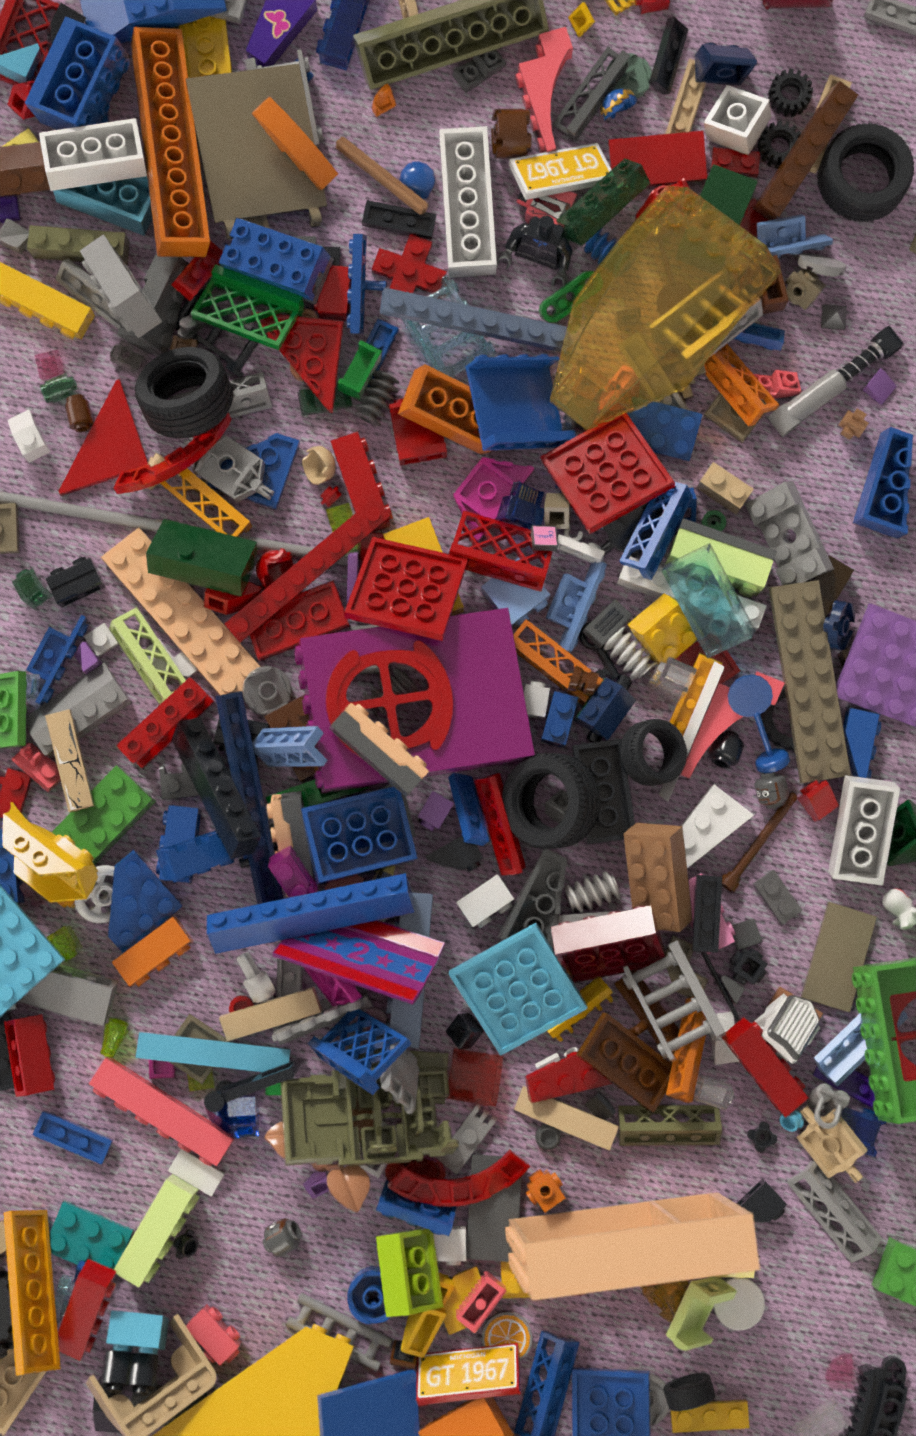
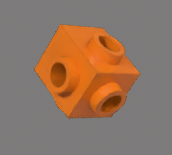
[526,1169,566,1213]

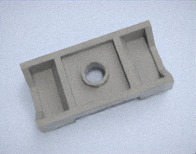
[745,481,834,585]

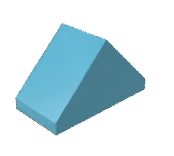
[0,43,41,83]

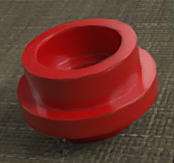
[320,485,341,508]

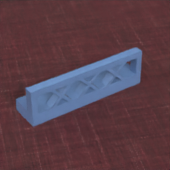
[252,726,327,767]

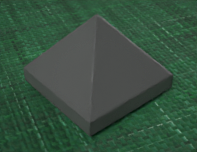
[821,304,847,330]

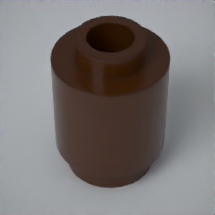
[65,394,94,432]

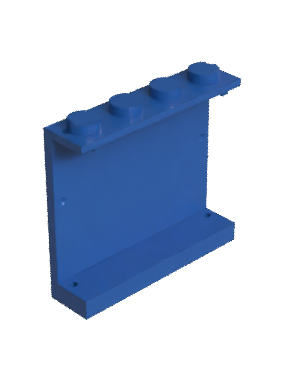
[465,354,576,451]

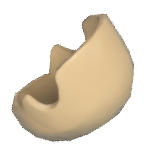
[302,446,336,485]

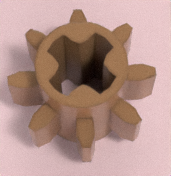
[838,408,869,440]

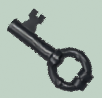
[579,621,620,680]

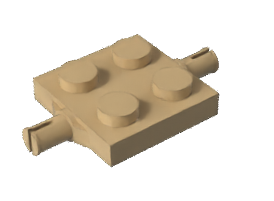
[796,1106,868,1183]

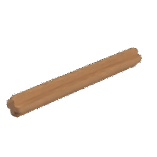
[335,136,429,215]

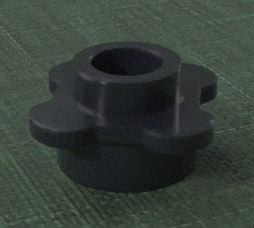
[747,1122,777,1152]
[173,1229,199,1259]

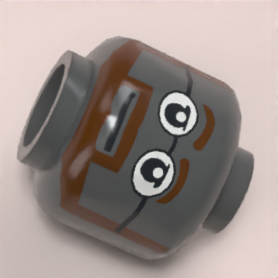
[754,772,790,809]
[263,1218,302,1257]

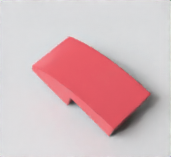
[746,370,802,399]

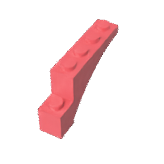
[515,27,573,153]
[681,671,784,778]

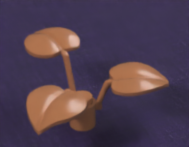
[264,1097,374,1213]

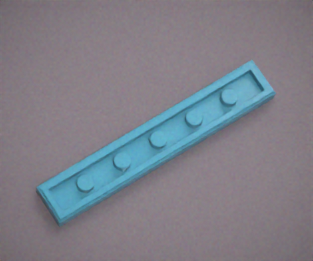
[136,1032,290,1072]

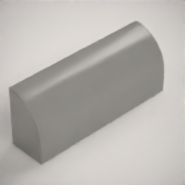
[18,964,119,1026]

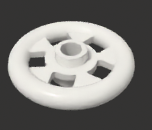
[74,865,114,923]

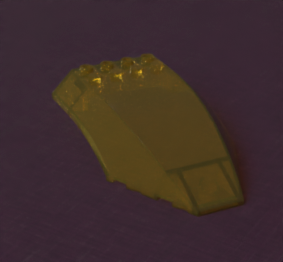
[550,186,781,430]

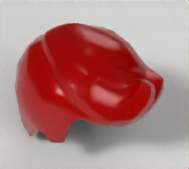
[255,548,294,589]

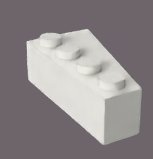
[681,785,754,868]

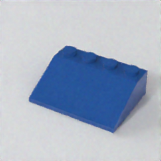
[301,787,418,885]

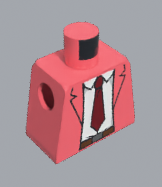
[516,192,577,227]

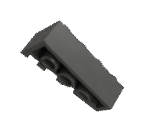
[117,254,189,355]

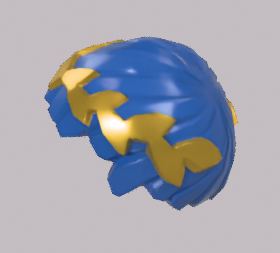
[600,89,638,121]

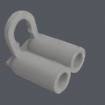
[807,1084,850,1129]

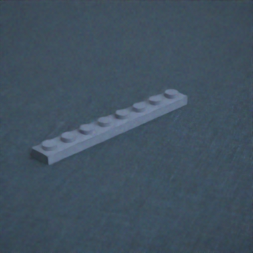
[380,288,569,353]

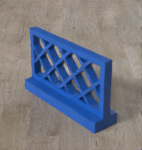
[307,1009,412,1095]

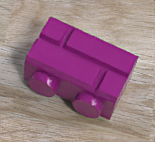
[268,846,318,898]

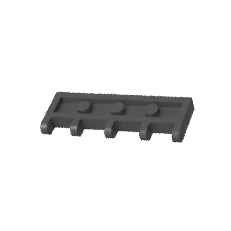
[159,757,261,800]

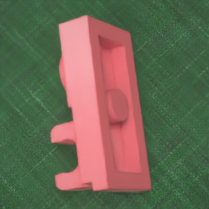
[12,743,61,792]

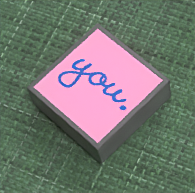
[530,525,558,551]

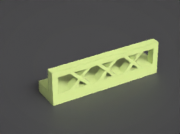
[109,607,186,705]

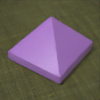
[303,1172,329,1199]

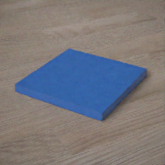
[317,1369,420,1436]

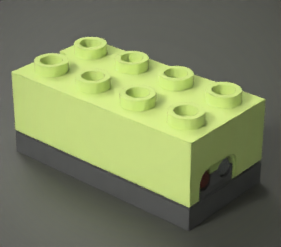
[665,518,777,598]

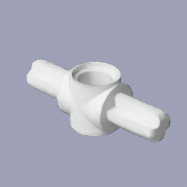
[236,952,276,1003]

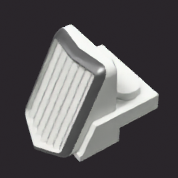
[755,993,820,1064]

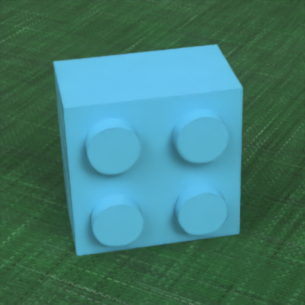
[106,1310,169,1355]

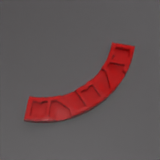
[113,413,232,494]
[388,1149,531,1207]

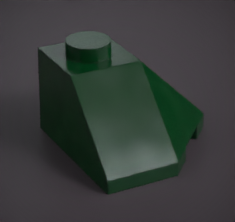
[887,799,916,866]

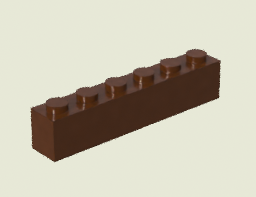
[752,81,859,220]

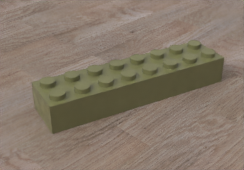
[353,0,549,90]

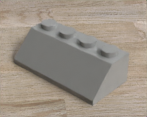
[26,662,132,758]

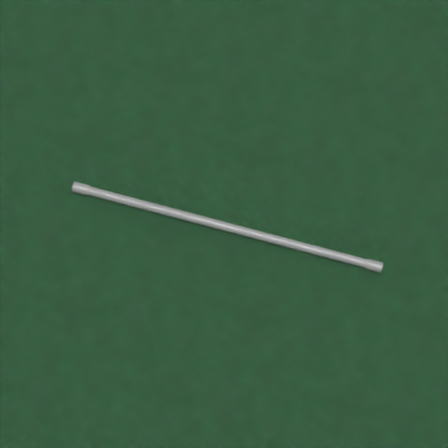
[0,491,363,569]

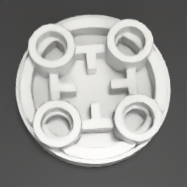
[713,1278,765,1330]

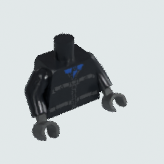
[497,216,573,288]

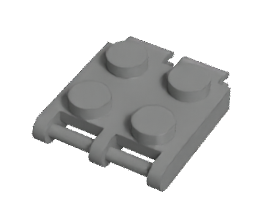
[380,1042,419,1114]

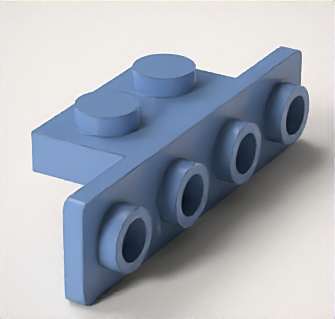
[736,214,833,262]
[546,561,607,653]

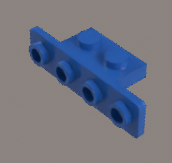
[26,615,89,706]

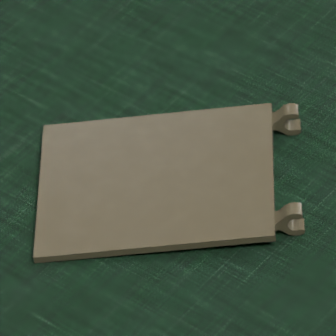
[186,64,327,240]

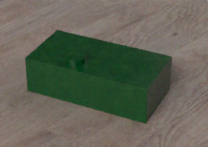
[675,164,758,275]
[146,519,258,596]

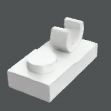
[557,527,605,563]

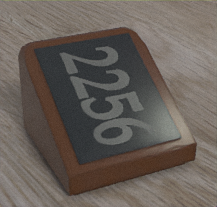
[390,1340,417,1369]

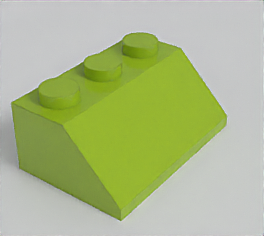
[376,1228,443,1317]

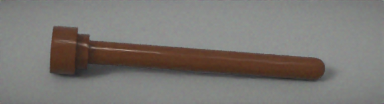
[722,792,797,893]

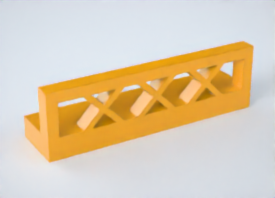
[160,468,253,537]

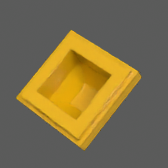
[568,2,595,37]

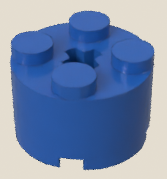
[347,1265,390,1324]

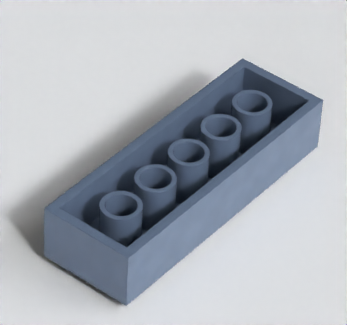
[384,892,433,1048]

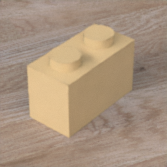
[696,462,754,515]

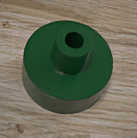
[701,510,726,532]

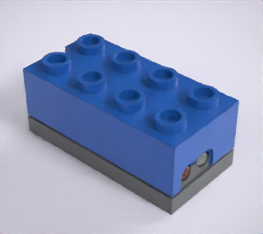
[219,218,334,304]

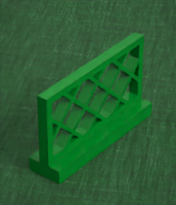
[191,264,304,350]

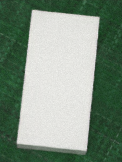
[168,1149,225,1197]

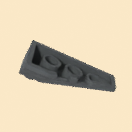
[497,849,567,947]

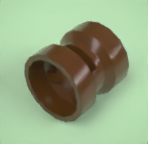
[568,666,599,697]

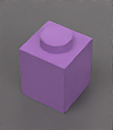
[418,791,454,831]

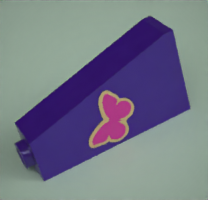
[246,0,318,68]

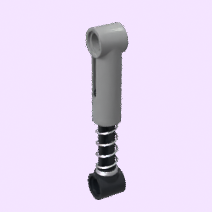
[767,325,905,437]

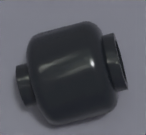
[708,730,744,769]

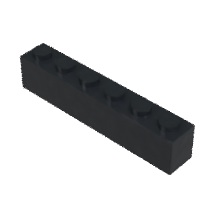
[171,717,261,859]

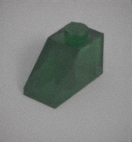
[12,568,53,609]

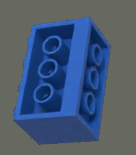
[25,16,130,130]

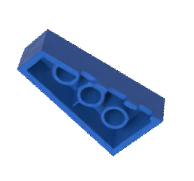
[853,427,913,539]
[156,830,248,883]

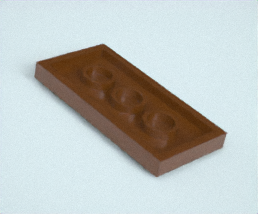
[576,1012,672,1113]

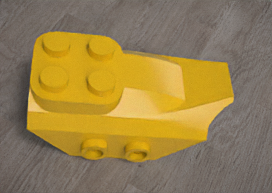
[3,802,98,903]

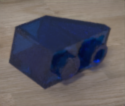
[205,1096,259,1139]

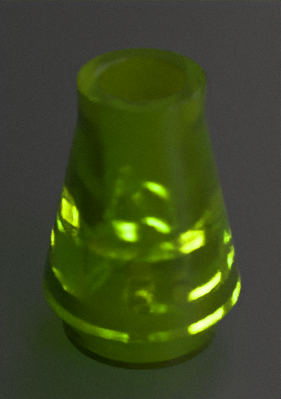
[100,1018,129,1058]

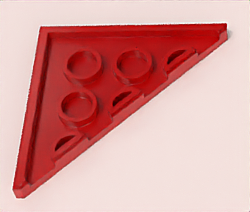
[251,311,344,413]
[59,379,148,496]

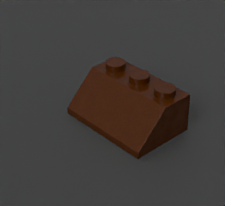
[0,142,51,197]

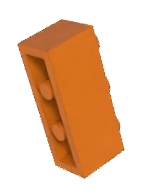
[112,917,194,987]

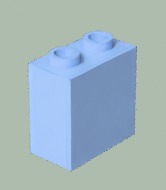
[481,557,550,628]

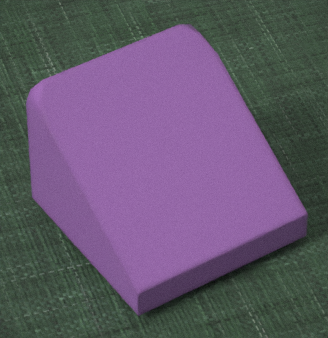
[863,368,897,405]

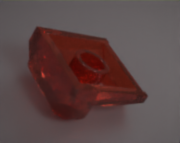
[446,1048,503,1106]

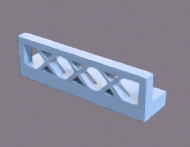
[814,1011,908,1087]

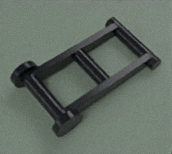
[174,288,268,378]
[204,1058,305,1112]

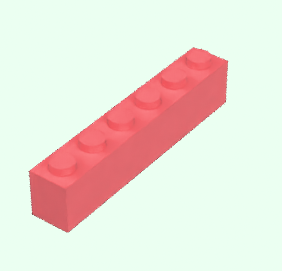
[89,1056,236,1166]

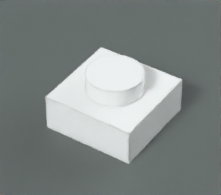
[84,623,119,657]

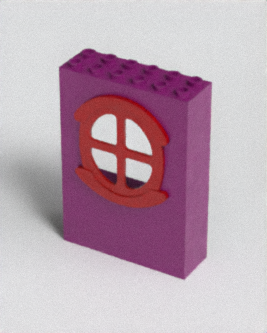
[294,608,535,794]

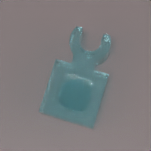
[55,1274,73,1324]

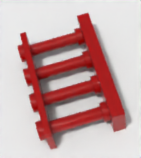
[117,678,215,769]

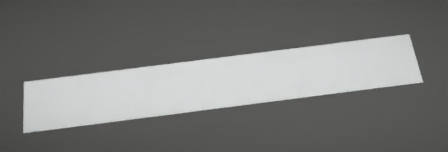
[659,661,724,801]

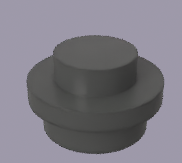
[535,1124,561,1150]

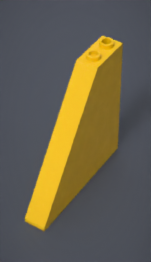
[152,1324,355,1436]

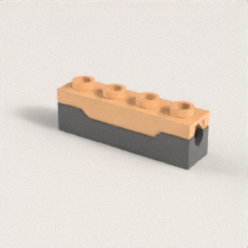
[329,703,429,797]
[267,791,316,897]

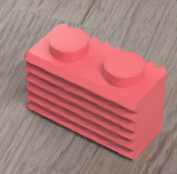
[456,1271,506,1333]

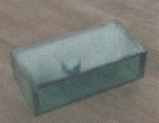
[662,543,755,659]

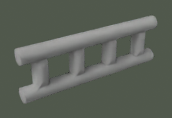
[285,1293,392,1372]

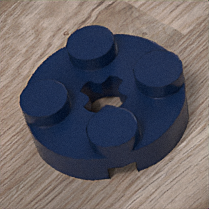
[823,600,855,650]

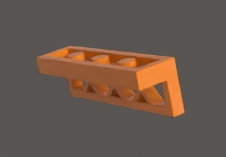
[703,344,779,426]
[513,619,603,706]
[666,996,707,1103]

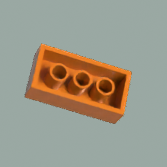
[398,364,491,455]

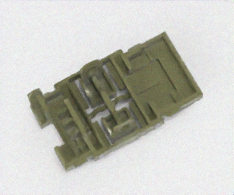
[280,1068,459,1167]

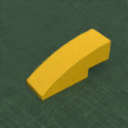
[401,1273,455,1358]

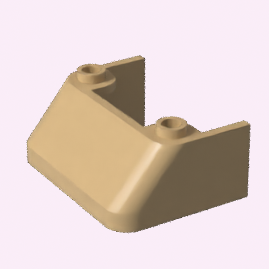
[85,1314,216,1436]

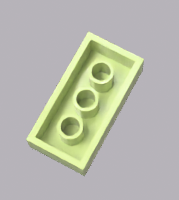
[114,1174,200,1287]

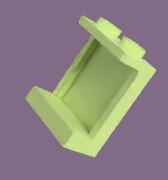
[666,1277,737,1351]

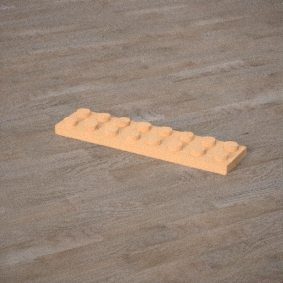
[101,528,260,695]

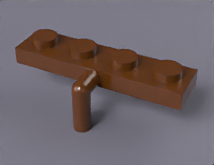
[614,971,679,1064]

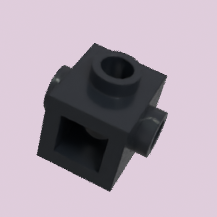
[729,948,768,986]

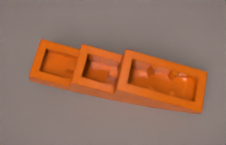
[252,97,338,190]

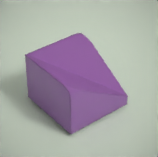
[74,642,102,675]

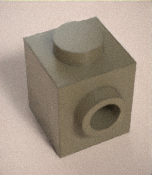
[544,493,571,529]

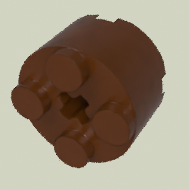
[491,109,532,159]

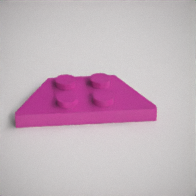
[453,457,535,542]
[304,967,362,1006]

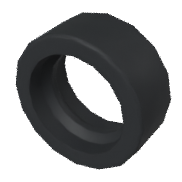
[664,1373,715,1411]

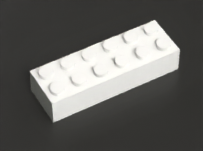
[439,126,497,278]

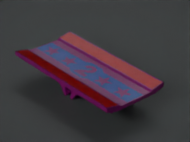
[272,920,445,1005]

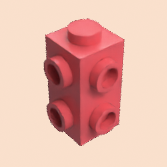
[186,1304,242,1366]

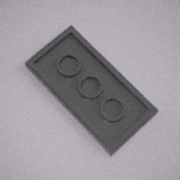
[466,1154,522,1262]

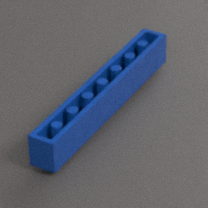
[207,873,414,954]

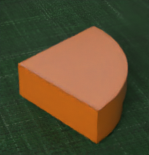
[372,84,397,117]

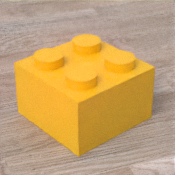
[627,593,700,668]

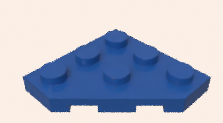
[207,433,300,510]
[108,850,183,953]

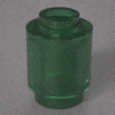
[40,373,78,403]

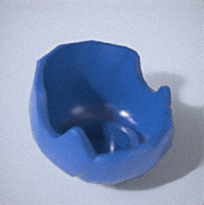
[399,161,436,199]

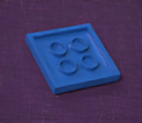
[572,1367,651,1436]

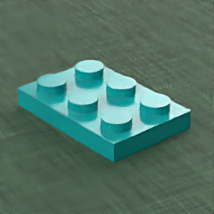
[49,1201,134,1275]

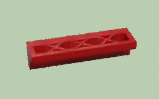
[474,773,526,876]

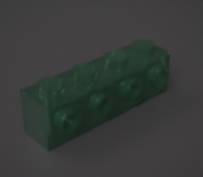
[556,158,651,246]

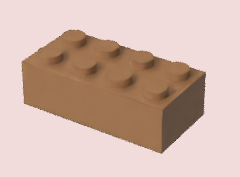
[624,823,692,932]

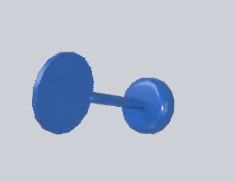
[728,675,790,773]

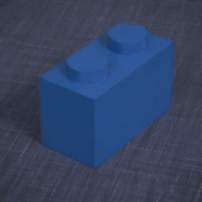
[540,691,578,748]

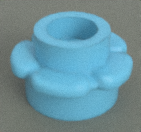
[779,1109,804,1132]

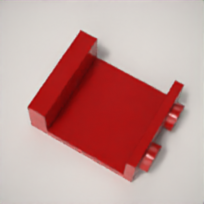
[389,398,447,466]

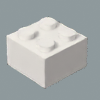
[704,85,771,155]

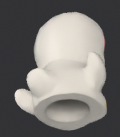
[882,888,916,930]

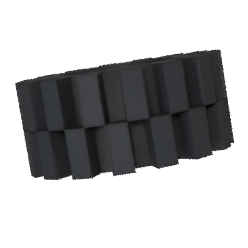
[768,69,813,117]
[758,121,801,169]

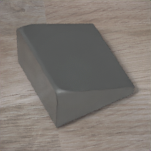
[732,918,763,950]
[719,975,745,1004]

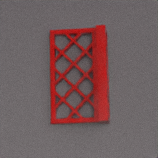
[0,0,59,85]
[449,510,553,592]

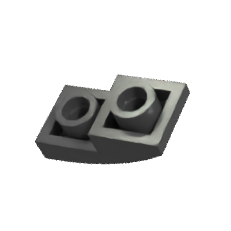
[452,49,506,93]

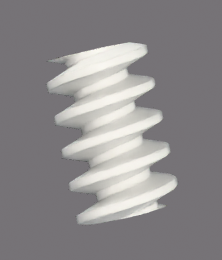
[604,626,657,680]
[565,871,621,914]

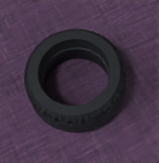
[619,719,687,786]

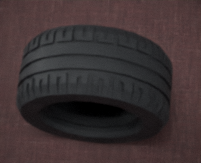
[817,123,914,222]
[135,347,233,439]
[502,753,601,849]

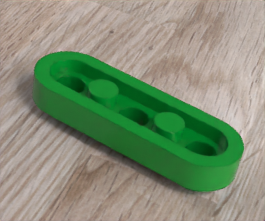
[539,271,603,323]

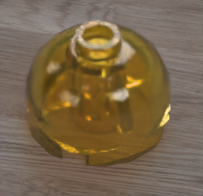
[641,1280,689,1323]

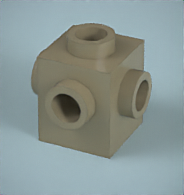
[785,269,826,310]

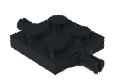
[601,497,667,558]

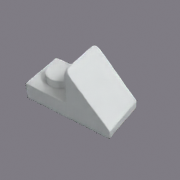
[710,1011,739,1065]

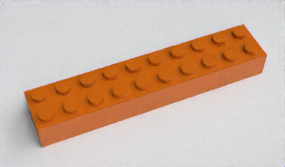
[131,27,210,257]

